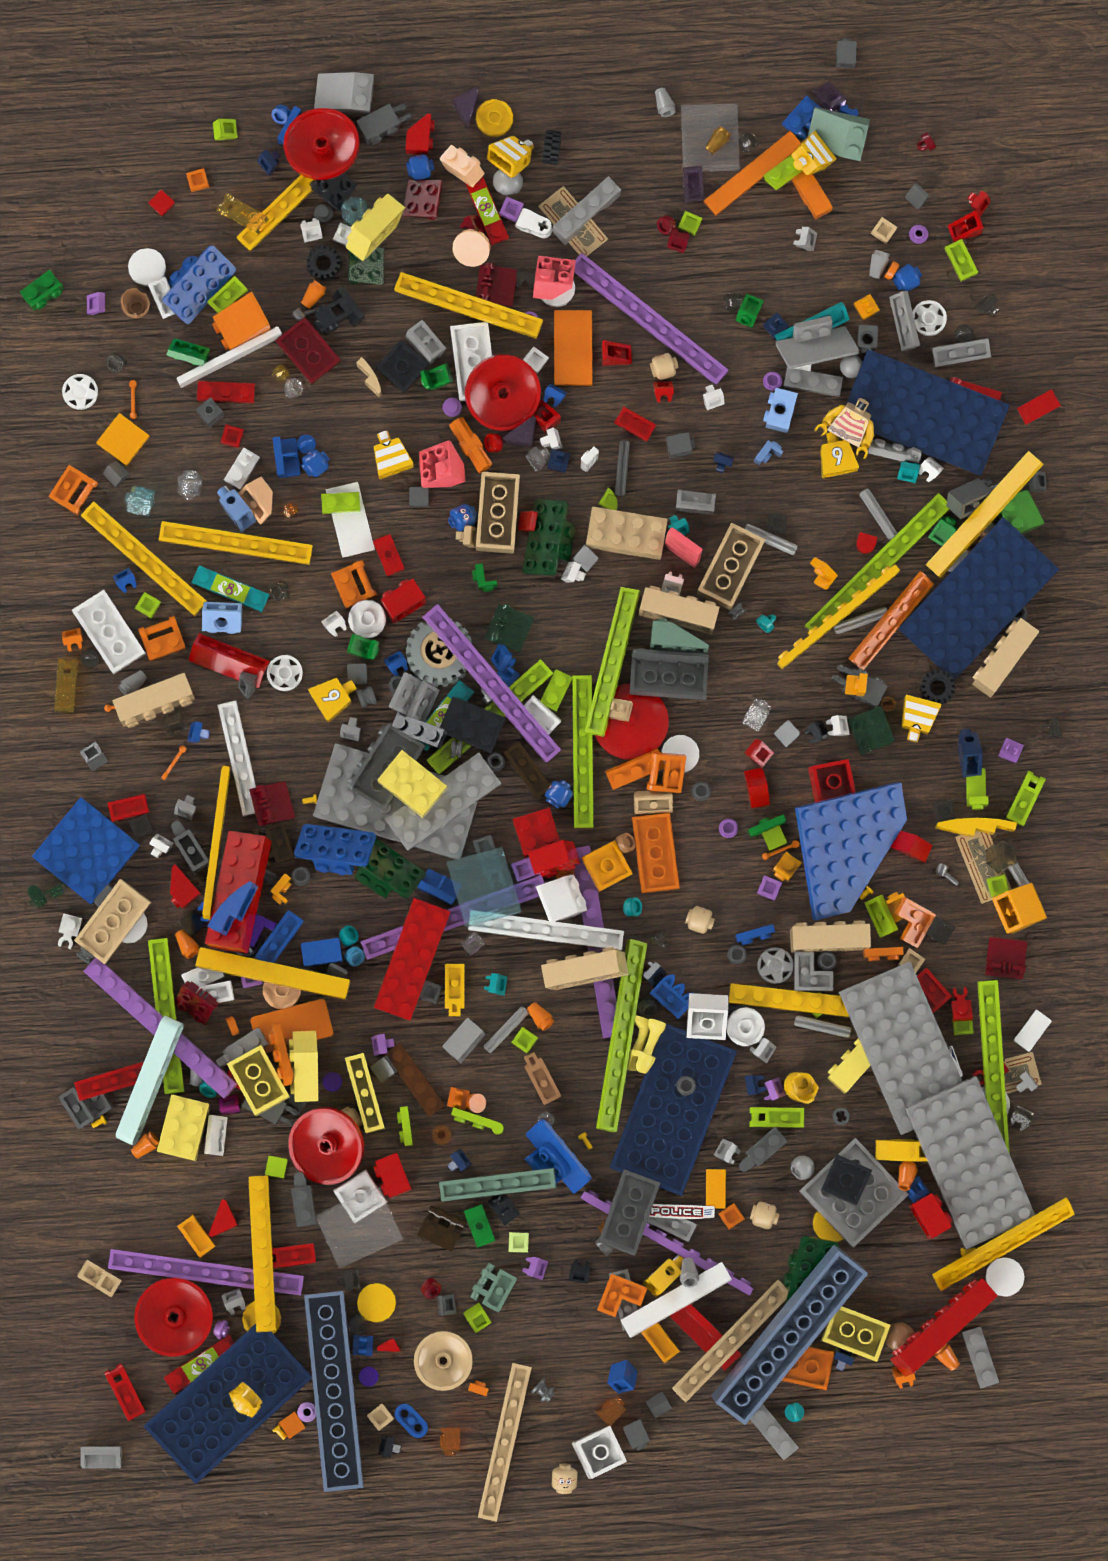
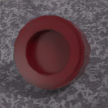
[917,132,936,152]
[657,215,676,235]
[421,1278,441,1299]

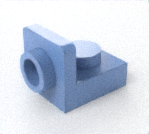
[753,440,783,466]

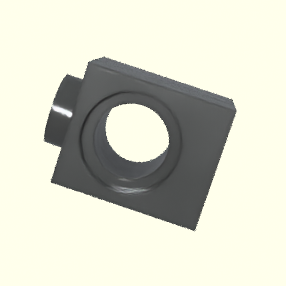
[836,38,857,69]
[857,325,878,355]
[196,397,224,428]
[665,432,695,459]
[622,1419,650,1451]

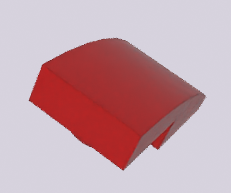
[1017,389,1061,425]

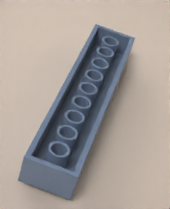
[711,1245,868,1425]
[304,1291,364,1492]

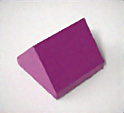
[219,1095,241,1115]

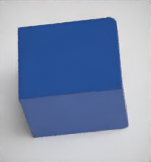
[607,1360,638,1394]

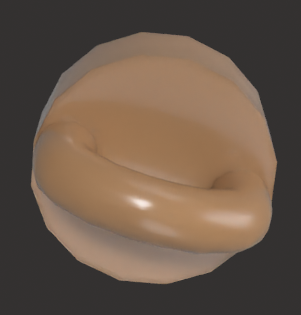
[615,833,635,854]

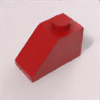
[170,864,201,910]

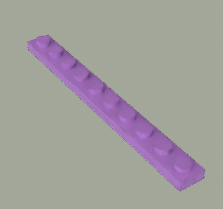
[574,253,728,386]
[422,604,561,762]
[574,846,617,1039]
[361,875,545,960]
[83,957,238,1099]
[580,1190,754,1295]
[108,1249,304,1295]

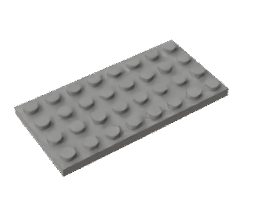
[313,743,478,861]
[839,962,962,1135]
[905,1076,1035,1249]

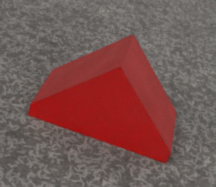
[948,210,984,242]
[602,340,632,366]
[532,400,561,434]
[744,768,770,809]
[890,831,933,863]
[208,1199,238,1237]

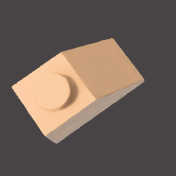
[238,477,273,524]

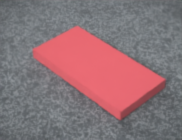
[664,527,702,568]

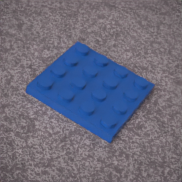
[32,797,140,905]

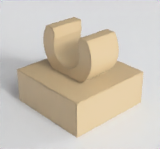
[456,526,477,548]
[609,698,633,722]

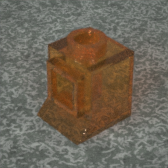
[594,1396,626,1426]
[438,1427,460,1456]

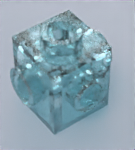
[341,196,368,225]
[125,486,155,516]

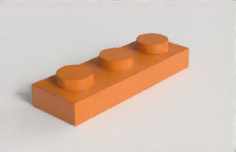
[605,749,665,790]
[268,1024,294,1086]

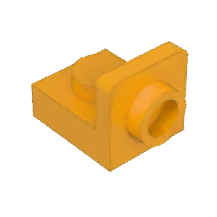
[810,557,838,590]
[845,673,868,696]
[772,852,801,882]
[270,874,292,904]
[886,892,905,923]

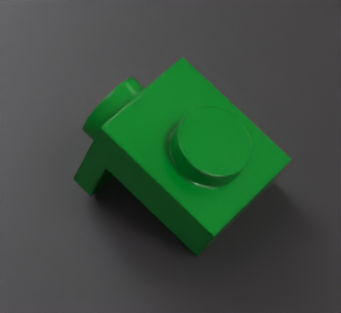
[420,364,453,390]
[472,564,497,592]
[347,634,379,660]

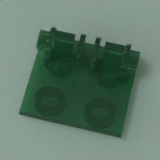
[348,247,384,285]
[485,603,534,653]
[848,706,895,755]
[28,883,67,908]

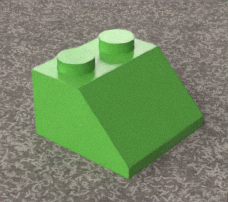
[998,490,1045,535]

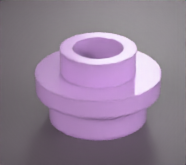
[297,1402,316,1422]

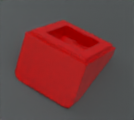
[745,739,774,767]
[377,1338,401,1352]

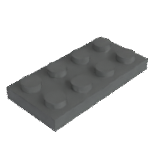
[598,1169,660,1256]

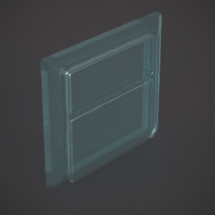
[447,847,522,927]

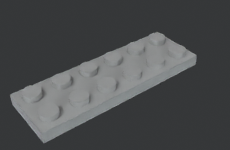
[385,753,501,851]

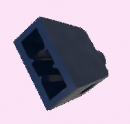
[958,729,983,777]

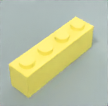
[828,1038,870,1094]
[345,1053,385,1134]

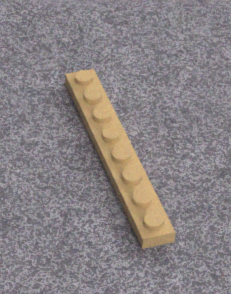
[672,1280,788,1402]
[478,1363,532,1522]

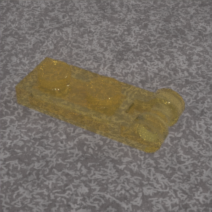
[216,193,269,234]
[54,659,78,713]

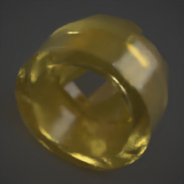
[273,364,289,381]

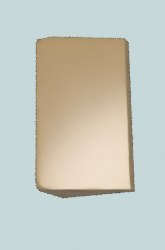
[634,791,673,814]

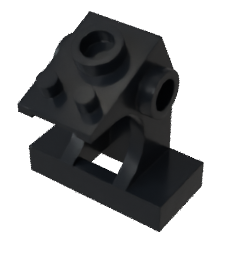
[314,286,365,336]

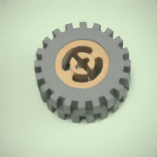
[406,618,472,687]

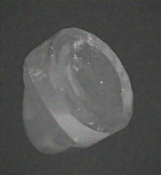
[284,378,303,398]

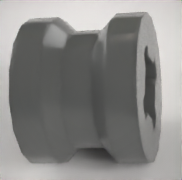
[356,685,377,708]

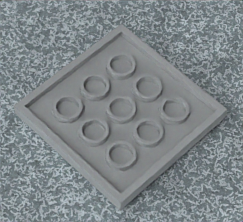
[799,1138,909,1248]

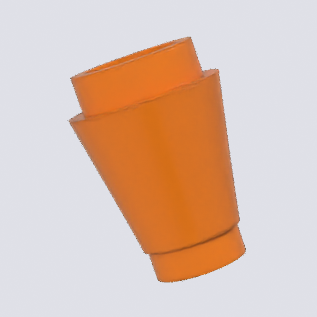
[301,280,327,309]
[175,929,199,959]
[527,1002,555,1031]
[131,1131,159,1159]
[898,1161,918,1191]
[934,1343,960,1371]

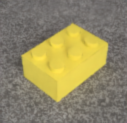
[346,193,405,261]
[378,750,447,818]
[289,1031,318,1102]
[227,1045,290,1116]
[157,1094,211,1161]
[821,1307,891,1362]

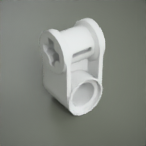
[515,208,552,239]

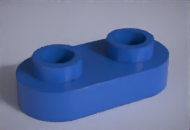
[539,1143,571,1178]
[395,1404,428,1438]

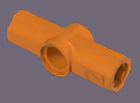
[449,417,493,474]

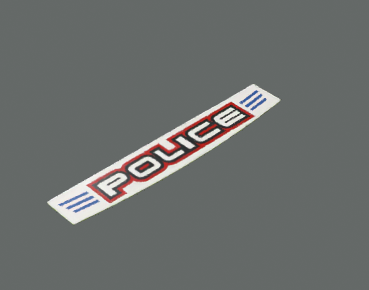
[649,1204,715,1219]

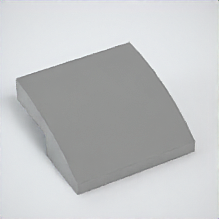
[389,672,440,722]

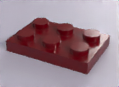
[275,317,341,385]

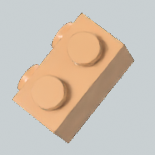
[439,145,485,188]

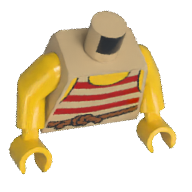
[815,398,874,459]

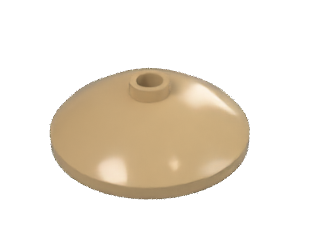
[414,1331,473,1391]

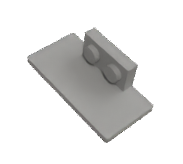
[776,316,859,369]

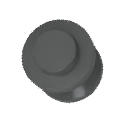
[531,1378,556,1402]

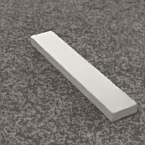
[177,327,282,388]
[218,701,256,817]
[620,1262,732,1338]

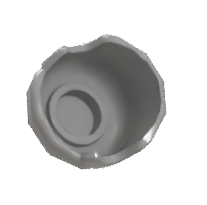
[493,169,523,196]

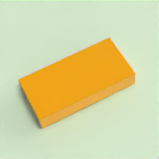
[706,1169,726,1209]
[177,1215,216,1258]
[641,1323,680,1363]

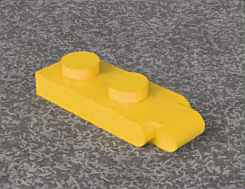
[445,964,464,1016]

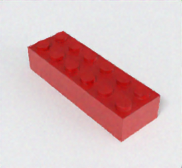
[205,831,272,953]
[374,897,450,1021]
[890,1278,998,1377]

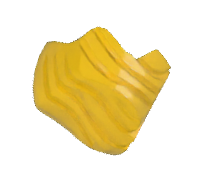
[784,1072,819,1104]
[229,1382,262,1418]

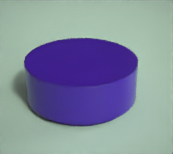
[323,1072,342,1092]
[359,1367,379,1387]

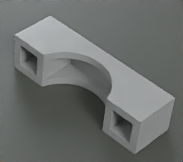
[552,176,621,245]

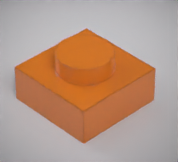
[468,1380,489,1396]

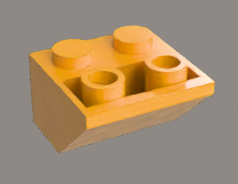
[992,883,1047,934]

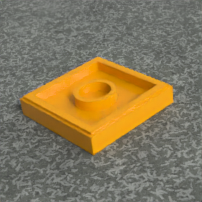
[96,413,150,466]
[581,840,633,892]

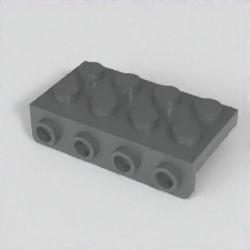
[630,648,709,700]
[347,723,425,811]

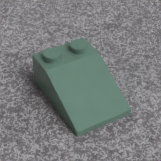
[808,107,870,161]
[650,618,709,654]

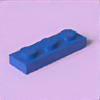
[255,910,304,963]

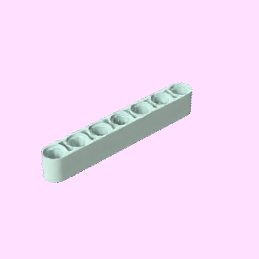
[116,1016,183,1146]

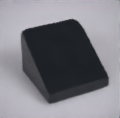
[179,910,206,937]

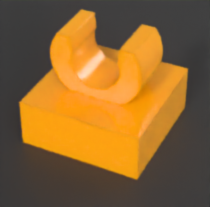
[853,294,880,320]

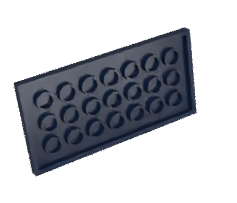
[846,349,1010,476]
[898,517,1059,681]
[609,1023,737,1196]
[143,1323,312,1484]

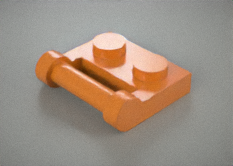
[48,465,98,515]
[331,560,377,609]
[138,616,186,661]
[646,751,686,793]

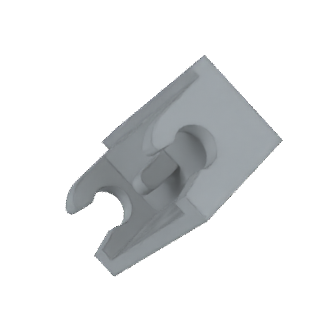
[405,320,446,366]
[675,490,716,515]
[442,1017,486,1064]
[81,1446,122,1468]

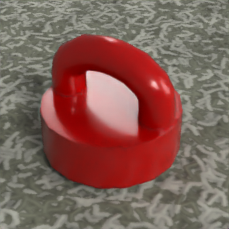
[484,433,503,452]

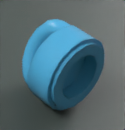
[344,946,365,967]

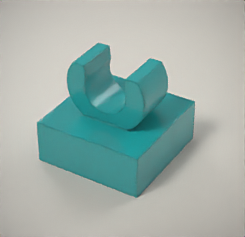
[897,460,920,483]
[668,515,690,535]
[484,973,508,996]

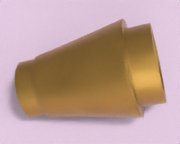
[705,126,731,154]

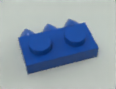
[782,95,821,140]
[649,975,694,1019]

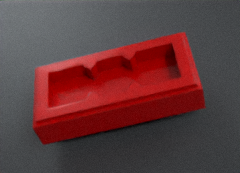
[614,406,656,442]
[373,534,405,577]
[107,794,150,822]

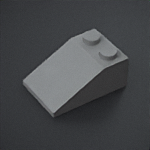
[314,72,374,116]

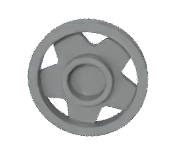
[757,947,793,984]

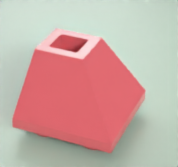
[533,256,576,300]
[419,440,465,488]

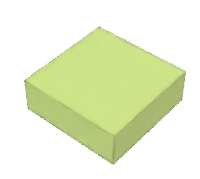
[509,1232,529,1253]

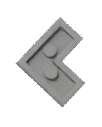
[794,952,833,991]

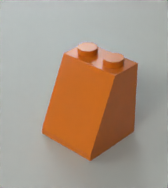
[212,292,271,350]

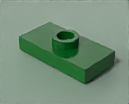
[747,814,786,838]
[464,1205,495,1248]

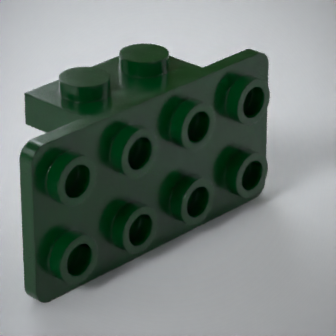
[522,499,575,576]
[354,839,426,899]
[783,1236,839,1304]

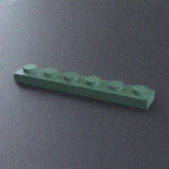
[439,1168,557,1201]

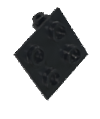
[309,173,357,212]

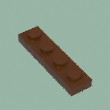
[385,1043,445,1117]

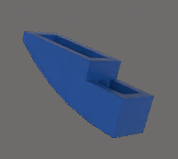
[208,881,258,936]

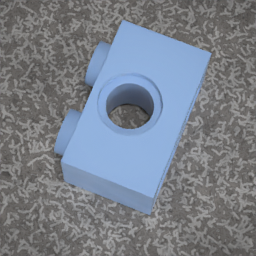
[763,388,798,433]
[202,602,242,634]

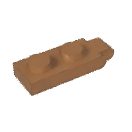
[524,1052,561,1105]

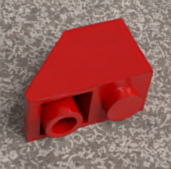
[406,114,435,156]

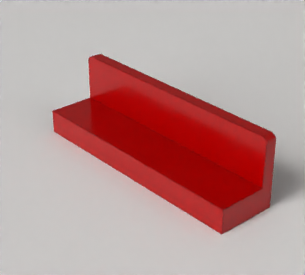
[188,633,270,688]
[670,1304,742,1370]

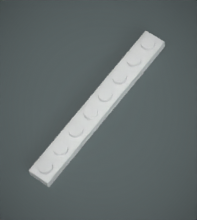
[468,911,624,951]

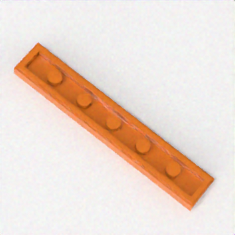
[704,131,801,216]
[848,571,934,670]

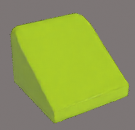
[213,119,238,140]
[463,1303,492,1333]

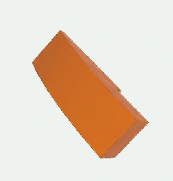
[791,171,833,220]

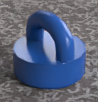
[271,105,291,125]
[297,435,316,454]

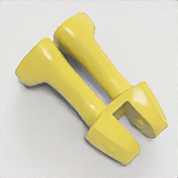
[627,1015,666,1074]

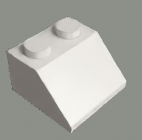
[536,875,587,923]
[687,993,728,1040]
[572,1426,627,1479]

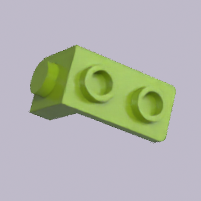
[966,768,988,810]

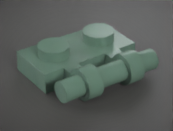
[470,1263,517,1313]

